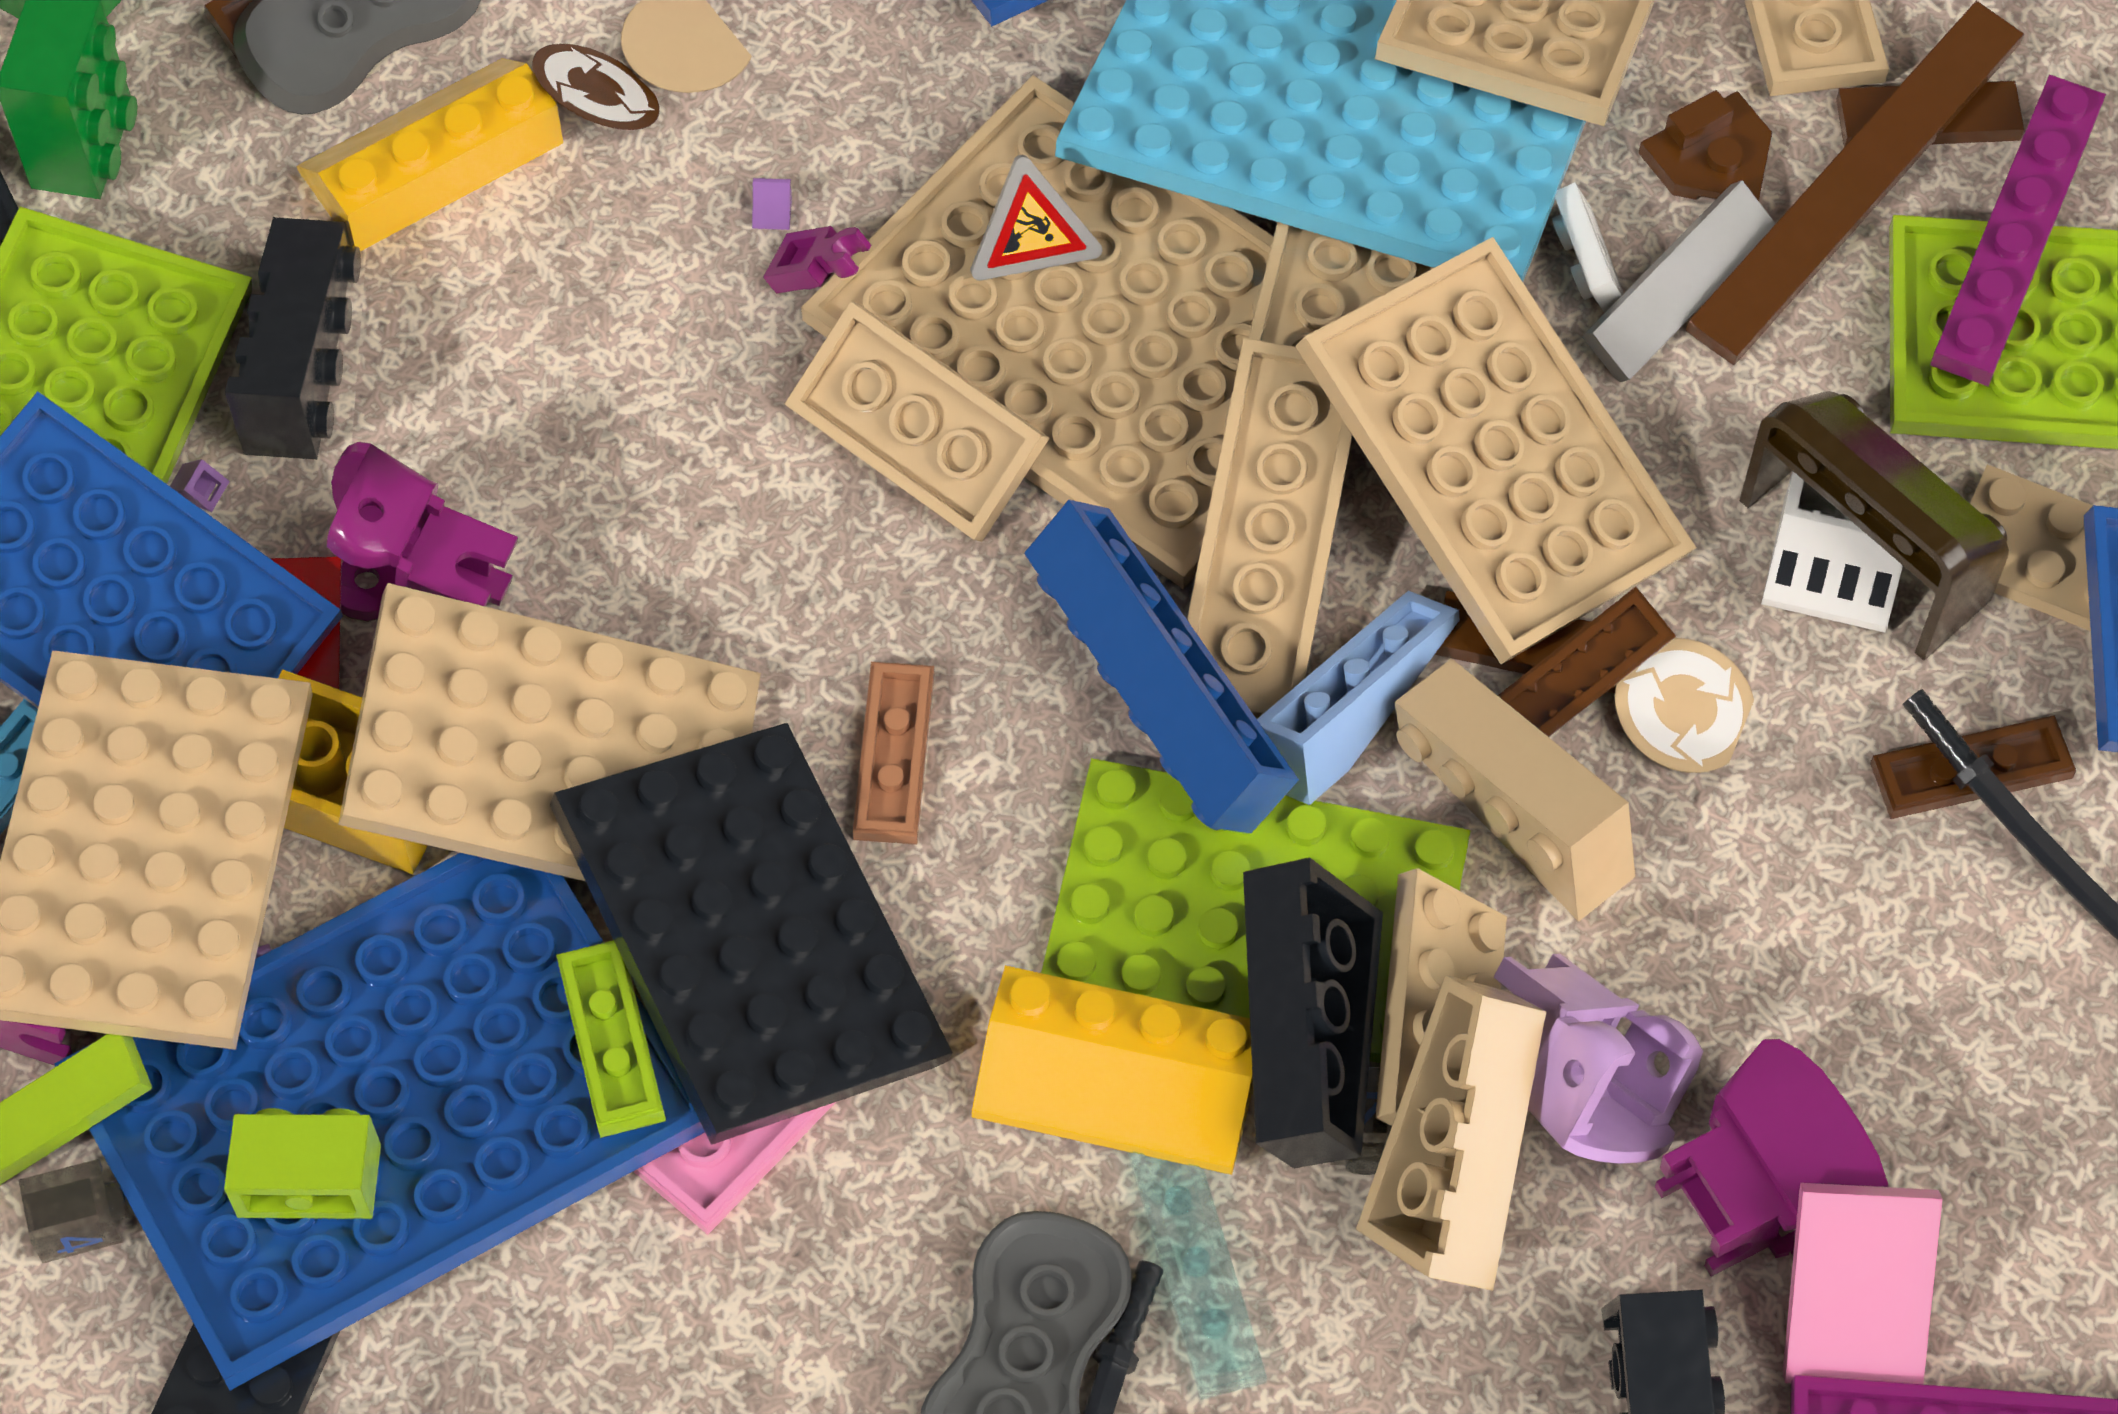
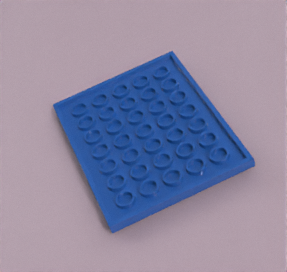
[54,853,705,1391]

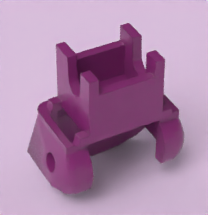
[327,442,518,622]

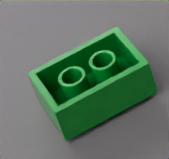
[0,0,138,199]

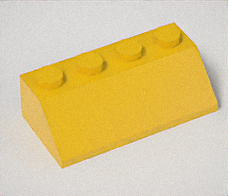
[297,58,563,251]
[971,965,1253,1175]

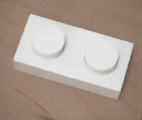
[1552,182,1624,313]

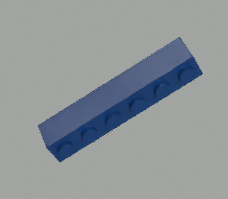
[1024,500,1299,833]

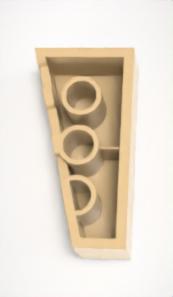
[1394,659,1635,922]
[1356,975,1546,1291]

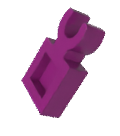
[763,226,872,294]

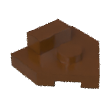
[1639,90,1772,201]

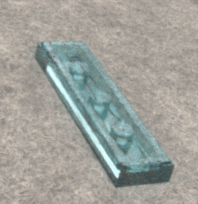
[1127,1151,1267,1400]

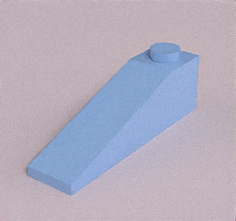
[1257,591,1460,805]

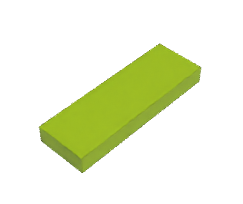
[556,940,666,1138]
[0,1034,152,1185]

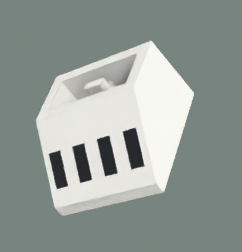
[1761,471,1903,633]

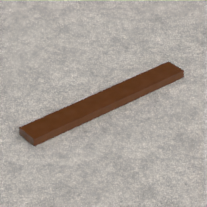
[1686,0,2024,365]

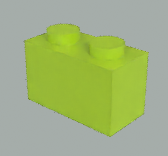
[224,1108,381,1219]

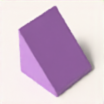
[752,178,792,230]
[170,459,230,512]

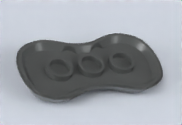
[233,0,481,115]
[920,1211,1131,1414]

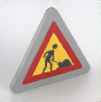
[970,155,1102,281]

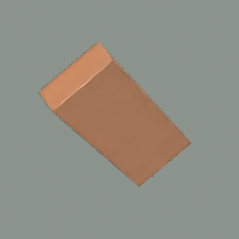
[853,662,935,845]

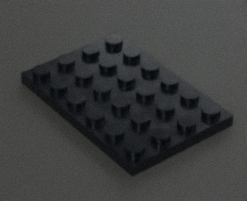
[550,723,953,1145]

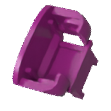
[1655,1039,1889,1277]

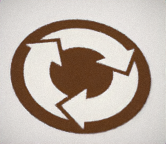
[532,44,660,130]

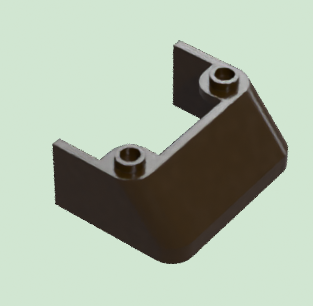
[1739,391,2009,660]

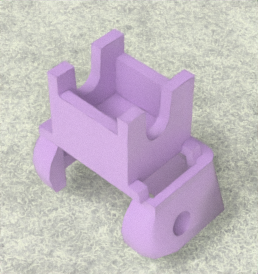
[1494,953,1703,1164]

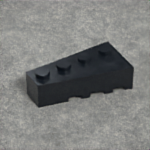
[225,217,361,460]
[1243,857,1383,1169]
[1601,1289,1725,1414]

